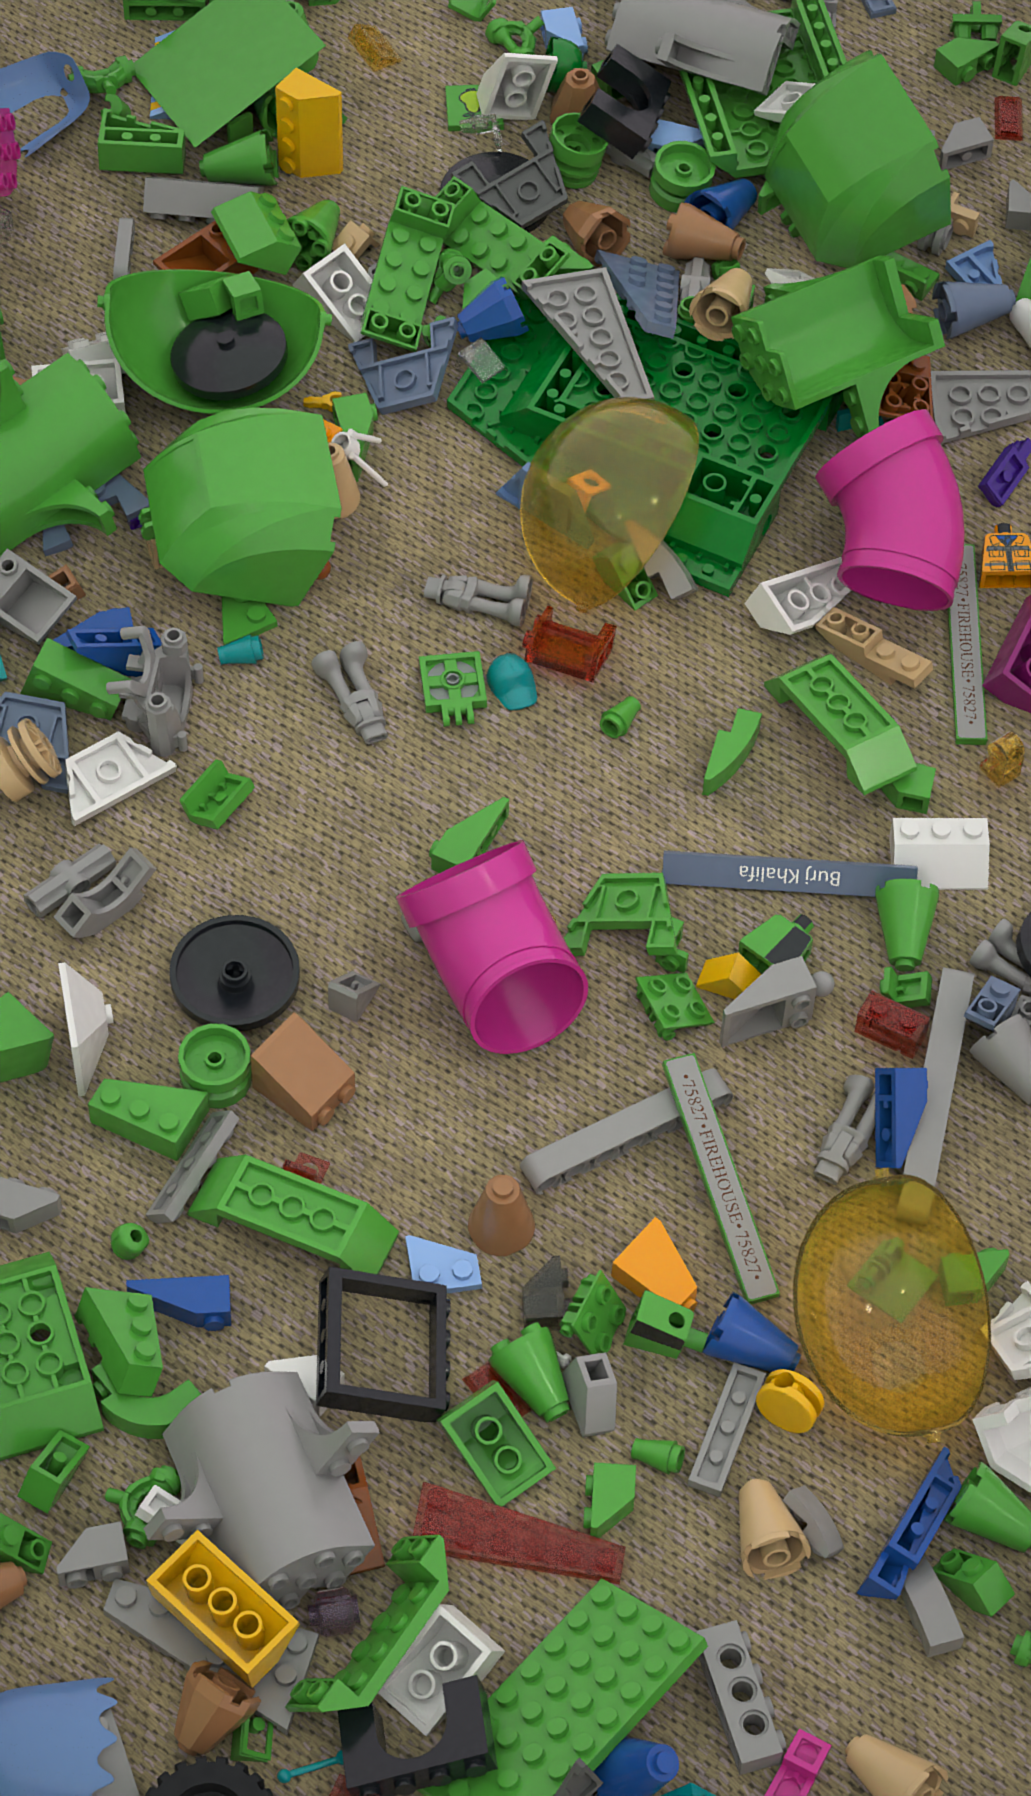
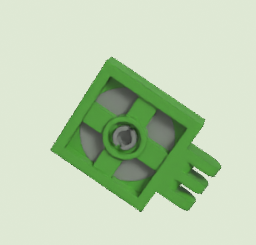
[419,651,487,727]

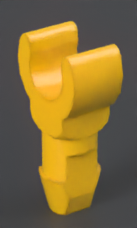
[303,391,342,412]

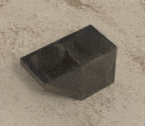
[521,1255,571,1331]

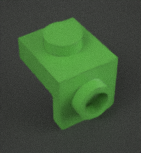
[655,917,689,973]
[880,966,932,1009]

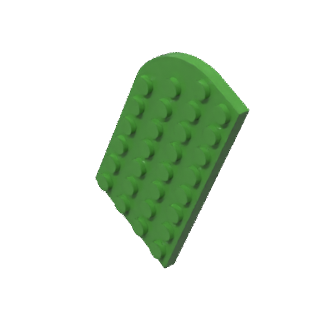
[417,1578,708,1796]

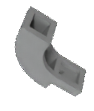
[54,847,157,938]

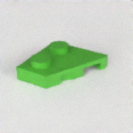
[222,596,277,645]

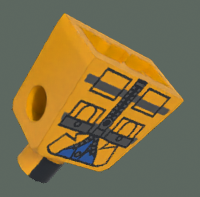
[979,523,1031,588]

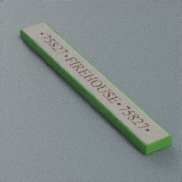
[947,544,987,745]
[662,1053,780,1304]

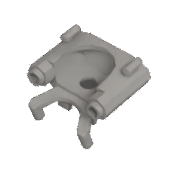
[106,626,204,757]

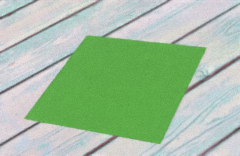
[134,0,326,148]

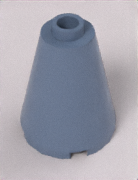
[932,281,1016,339]

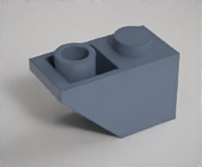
[964,975,1021,1032]

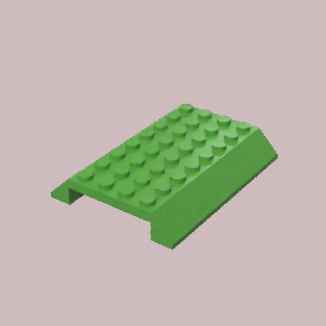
[679,0,847,178]

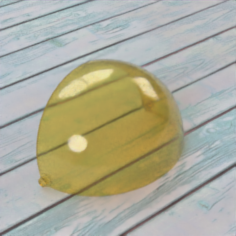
[520,396,699,614]
[793,1167,991,1444]

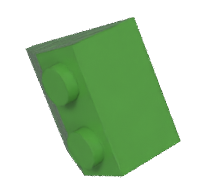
[436,1380,556,1509]

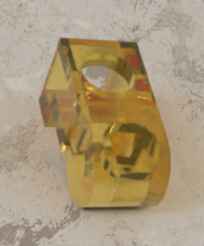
[979,731,1025,788]

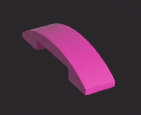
[764,1729,832,1796]

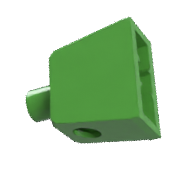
[992,21,1031,86]

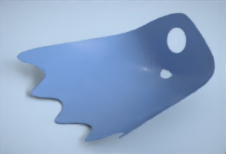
[0,52,90,158]
[0,1677,118,1796]

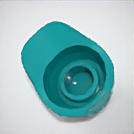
[486,653,537,710]

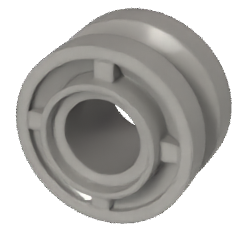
[917,218,953,256]

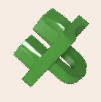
[950,1,1002,41]

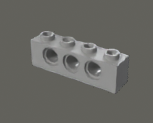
[696,1620,787,1776]

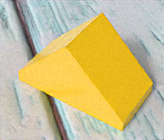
[696,952,762,999]

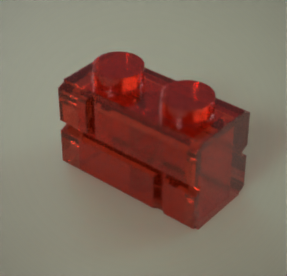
[854,991,930,1059]

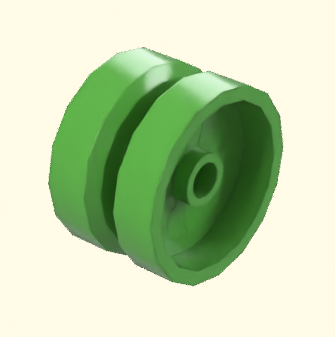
[649,141,716,213]
[178,1023,252,1109]

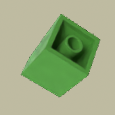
[0,992,54,1083]

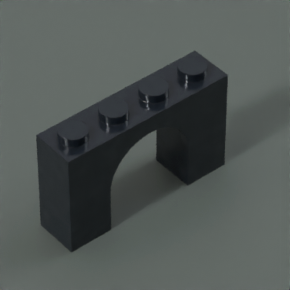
[577,44,672,159]
[338,1675,498,1796]

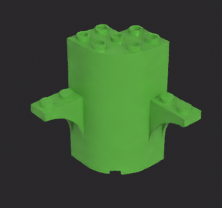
[731,255,945,437]
[0,352,141,557]

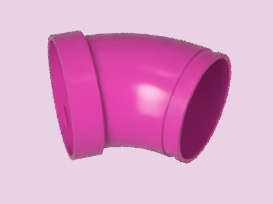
[815,409,965,611]
[396,840,588,1054]

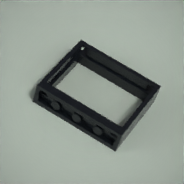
[316,1266,451,1422]

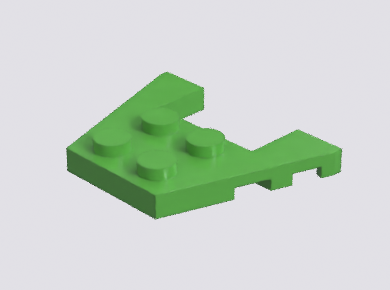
[564,873,678,956]

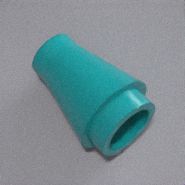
[217,634,264,665]

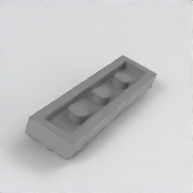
[145,1110,240,1224]
[687,1362,766,1497]

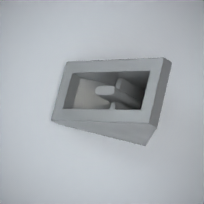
[1005,179,1031,231]
[328,971,381,1022]

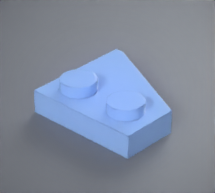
[405,1235,482,1294]

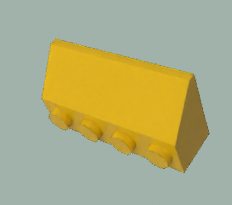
[275,68,343,178]
[146,1530,300,1688]

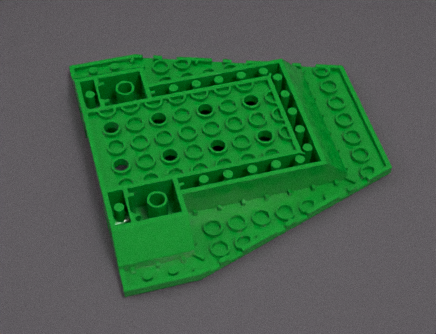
[447,294,844,597]

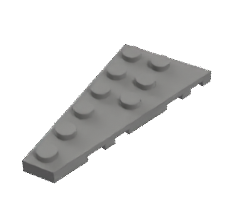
[521,267,654,409]
[931,370,1031,444]
[103,1578,319,1735]

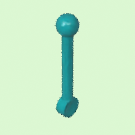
[277,1750,344,1783]

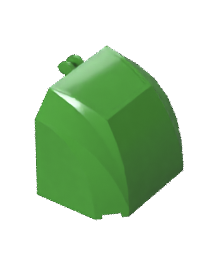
[765,50,951,268]
[138,407,342,607]

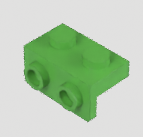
[180,759,255,830]

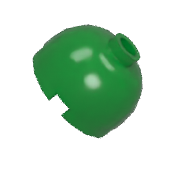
[545,37,587,93]

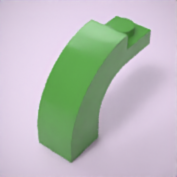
[91,1363,201,1439]

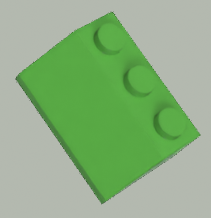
[211,191,302,275]

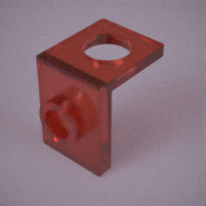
[283,1152,330,1184]

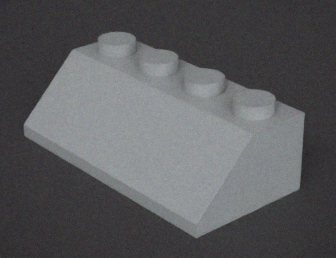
[143,176,265,223]

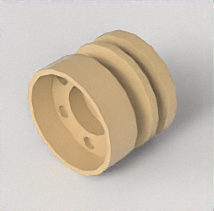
[0,718,62,802]

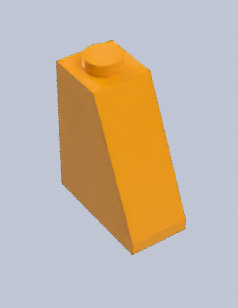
[611,1217,698,1311]

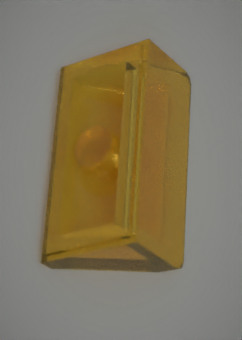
[347,24,402,72]

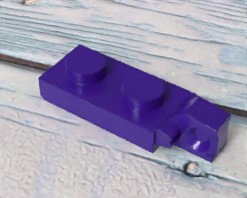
[978,438,1031,508]

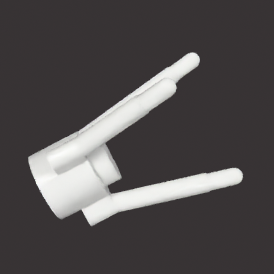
[331,429,388,487]

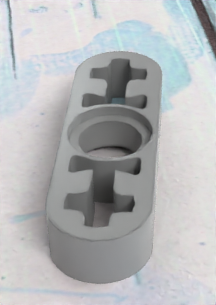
[113,218,135,280]

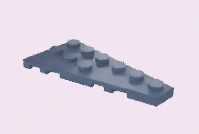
[594,249,680,339]

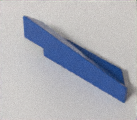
[857,1446,962,1600]

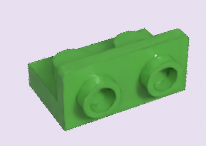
[886,252,940,301]

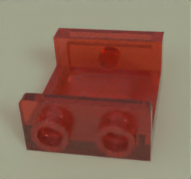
[522,606,617,683]

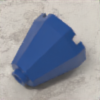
[457,277,529,342]

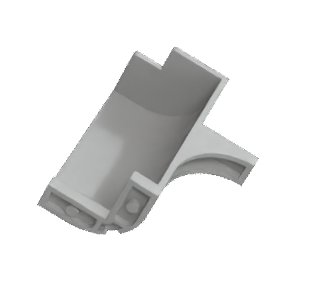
[605,0,801,96]
[143,1372,380,1610]

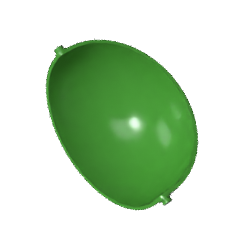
[97,269,332,414]

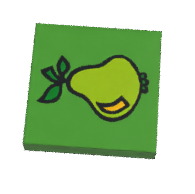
[445,85,504,131]

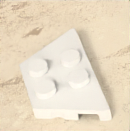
[65,731,177,826]
[982,1281,1031,1380]

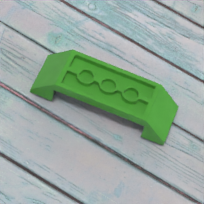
[435,176,571,300]
[360,186,455,352]
[764,654,917,795]
[187,1154,399,1274]
[285,1535,449,1712]

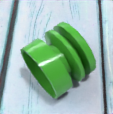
[548,112,609,189]

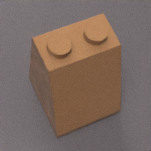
[250,1012,356,1131]

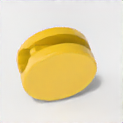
[756,1369,825,1433]

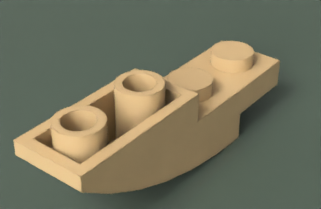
[815,607,933,689]

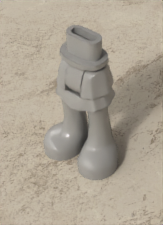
[424,574,533,627]
[311,641,388,745]
[969,918,1031,997]
[813,1074,875,1185]

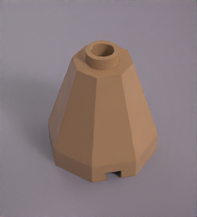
[550,68,600,124]
[563,201,630,268]
[174,1660,261,1756]

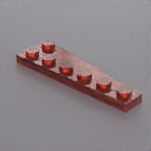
[413,1482,626,1585]

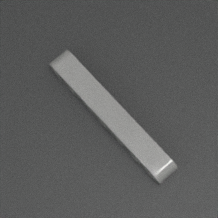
[520,1068,734,1195]

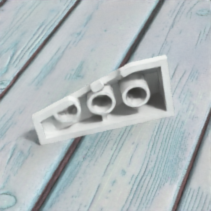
[744,557,852,635]

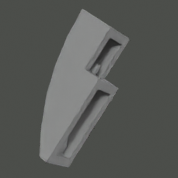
[624,520,699,600]
[901,1555,965,1658]

